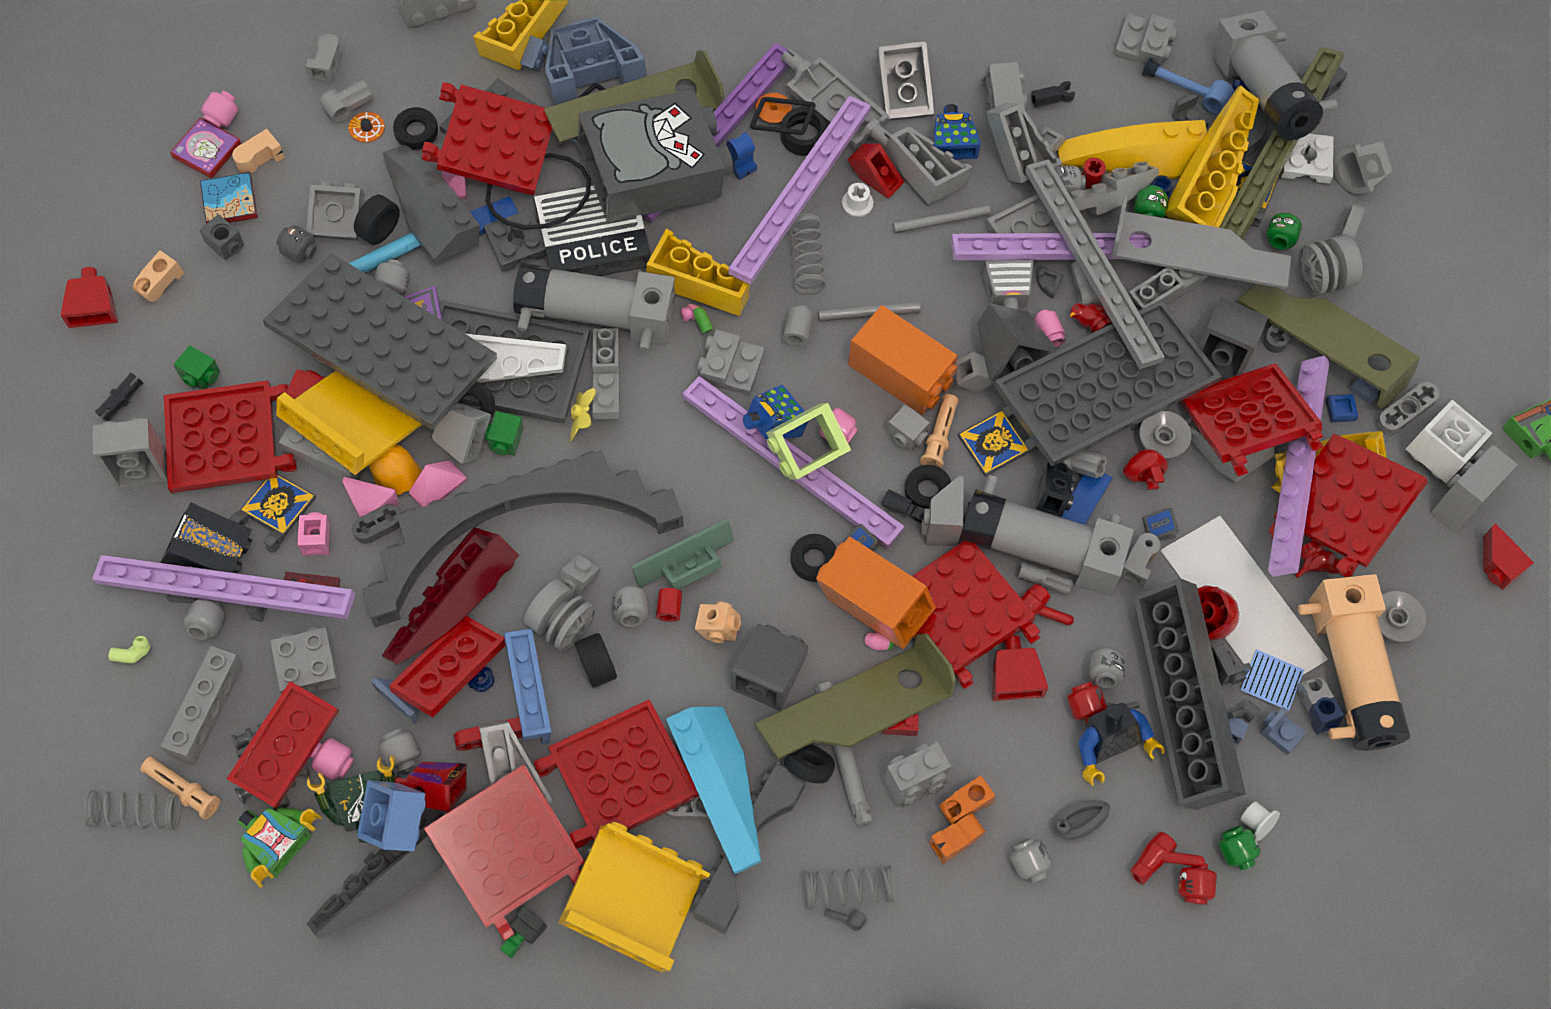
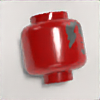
[1067,681,1107,724]

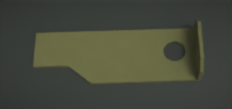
[544,50,724,143]
[1238,284,1420,409]
[755,633,956,760]

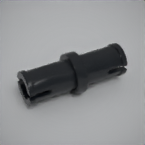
[95,372,144,422]

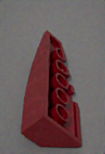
[382,527,519,665]

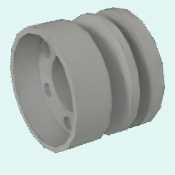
[1298,234,1363,296]
[523,579,596,653]

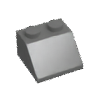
[921,476,964,547]

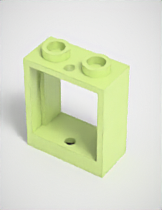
[766,403,851,480]

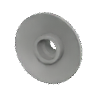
[1139,411,1192,459]
[1378,591,1427,643]

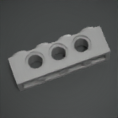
[160,646,243,766]

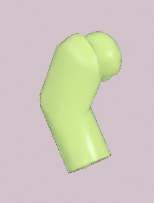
[109,636,150,664]

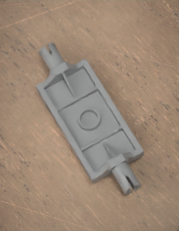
[781,48,892,150]

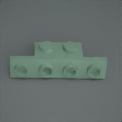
[631,519,734,589]

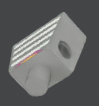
[982,260,1033,310]

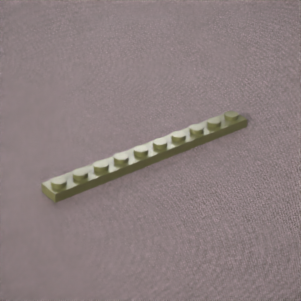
[1219,47,1344,240]

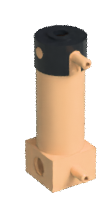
[1298,574,1410,751]

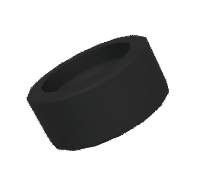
[780,107,827,156]
[354,194,400,245]

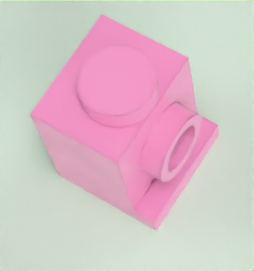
[297,512,330,556]

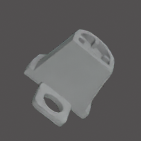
[1334,141,1392,194]

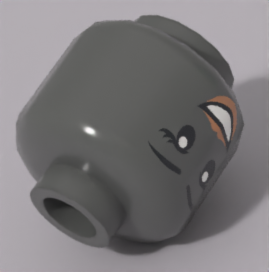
[276,225,317,263]

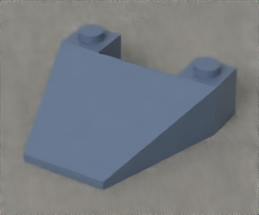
[545,16,647,105]

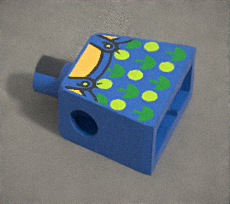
[933,104,981,160]
[743,385,809,439]

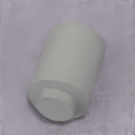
[783,305,813,346]

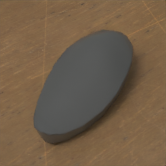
[1053,800,1110,840]

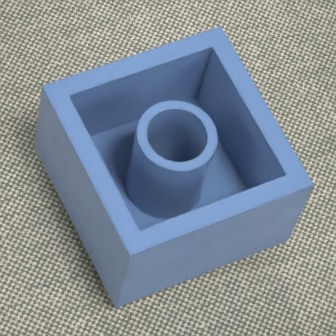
[357,780,425,851]

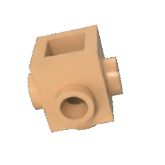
[695,602,741,643]

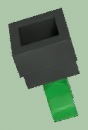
[500,906,547,959]

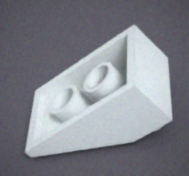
[1406,400,1492,483]

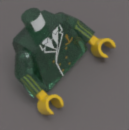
[307,755,396,843]

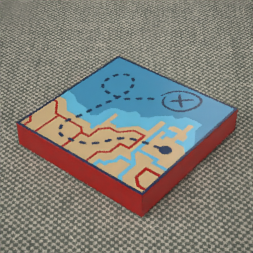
[200,172,258,224]

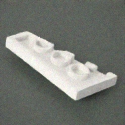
[464,333,567,383]

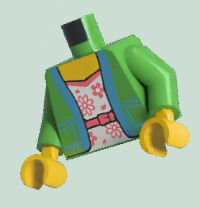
[238,808,322,888]

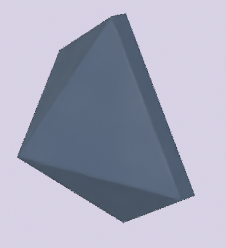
[371,677,419,725]

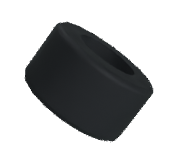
[575,633,617,688]

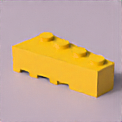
[473,0,568,70]
[646,228,750,316]

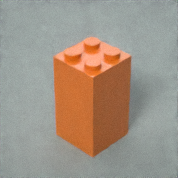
[848,305,958,416]
[816,536,936,650]

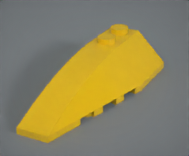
[1165,86,1259,228]
[1057,120,1207,180]

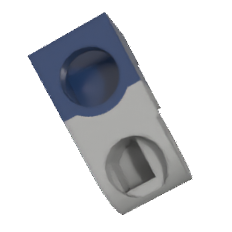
[1297,676,1345,734]

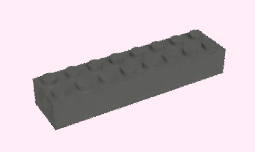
[1133,578,1246,810]

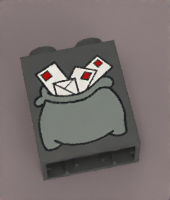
[578,89,733,223]

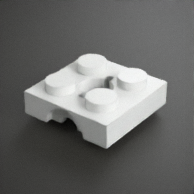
[1281,134,1333,184]

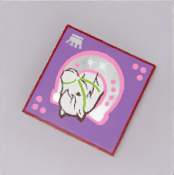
[170,118,241,179]

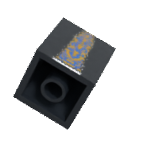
[160,502,253,574]

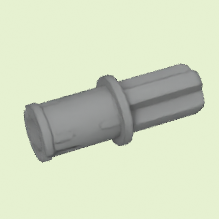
[1018,562,1072,594]

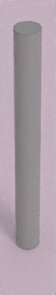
[893,205,990,232]
[819,302,920,321]

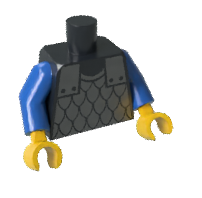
[1078,703,1165,786]

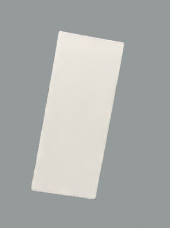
[1161,516,1328,675]

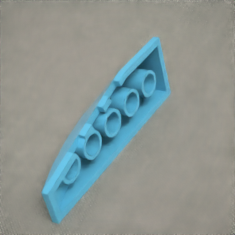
[666,707,761,874]

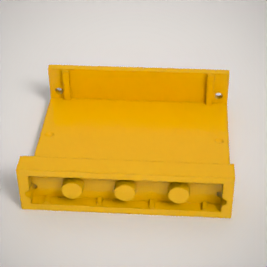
[276,371,422,475]
[558,822,710,972]

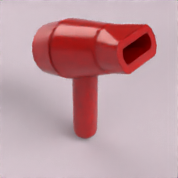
[1021,584,1074,625]
[1130,832,1205,885]

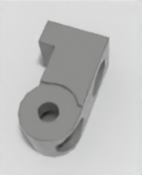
[305,34,342,83]
[1120,533,1161,589]

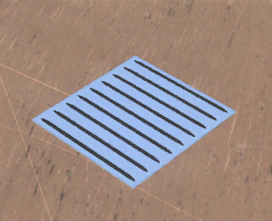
[1241,649,1304,711]

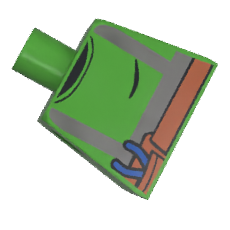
[1503,399,1551,461]

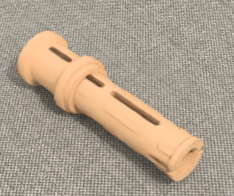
[920,394,959,469]
[140,756,220,820]

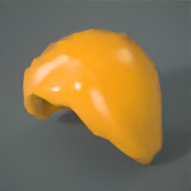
[369,444,422,495]

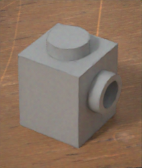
[955,352,995,393]
[887,404,930,451]

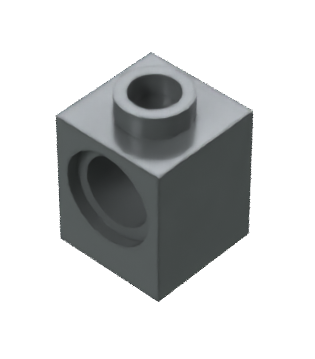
[200,214,244,261]

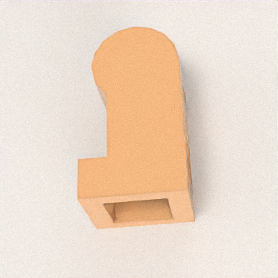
[233,129,285,174]
[133,250,185,302]

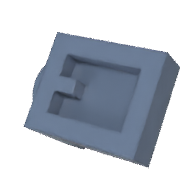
[1261,707,1306,755]

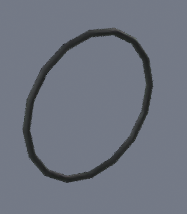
[485,153,591,230]

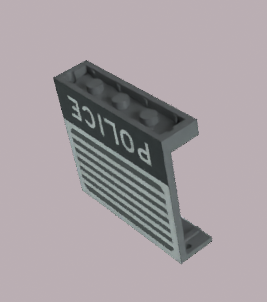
[534,185,651,276]

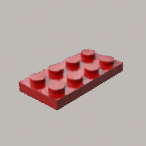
[389,616,506,718]
[226,681,340,809]

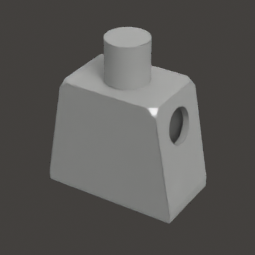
[432,403,491,464]

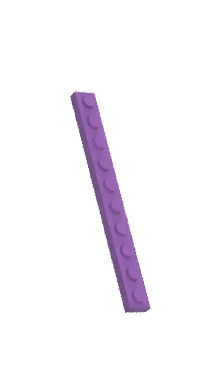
[641,42,789,223]

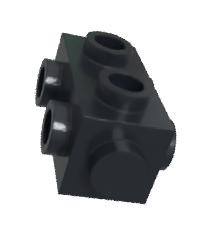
[1036,462,1075,517]

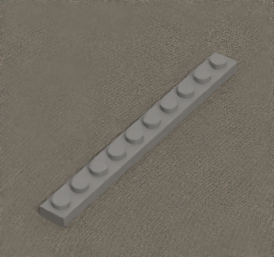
[1025,159,1165,369]

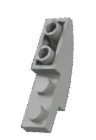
[1070,162,1159,215]
[1128,267,1210,309]
[592,328,620,419]

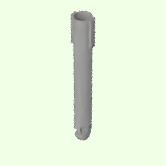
[814,682,872,826]

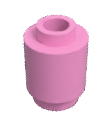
[1034,309,1065,347]

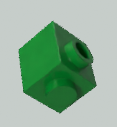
[173,345,220,390]
[485,411,524,456]

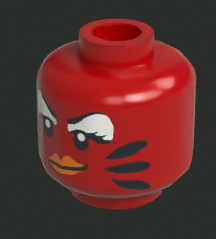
[1178,863,1217,905]

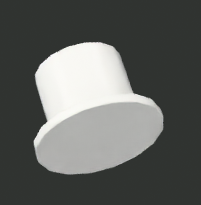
[842,183,873,217]
[1241,802,1280,841]

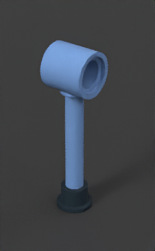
[1142,58,1234,115]

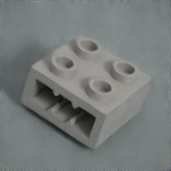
[270,627,341,694]
[883,742,951,807]

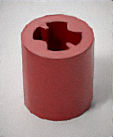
[1081,158,1106,189]
[656,588,683,622]

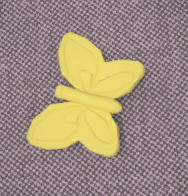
[569,388,596,442]

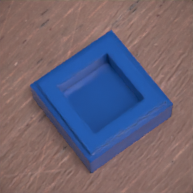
[1326,394,1358,423]

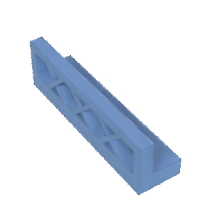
[504,629,551,744]

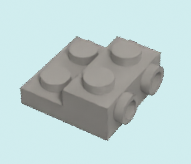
[1114,14,1177,66]
[306,181,364,240]
[697,329,765,396]

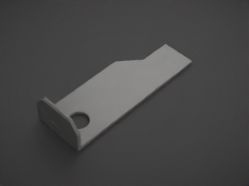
[1112,196,1291,289]

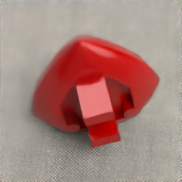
[1123,449,1168,490]

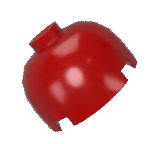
[1197,585,1240,641]

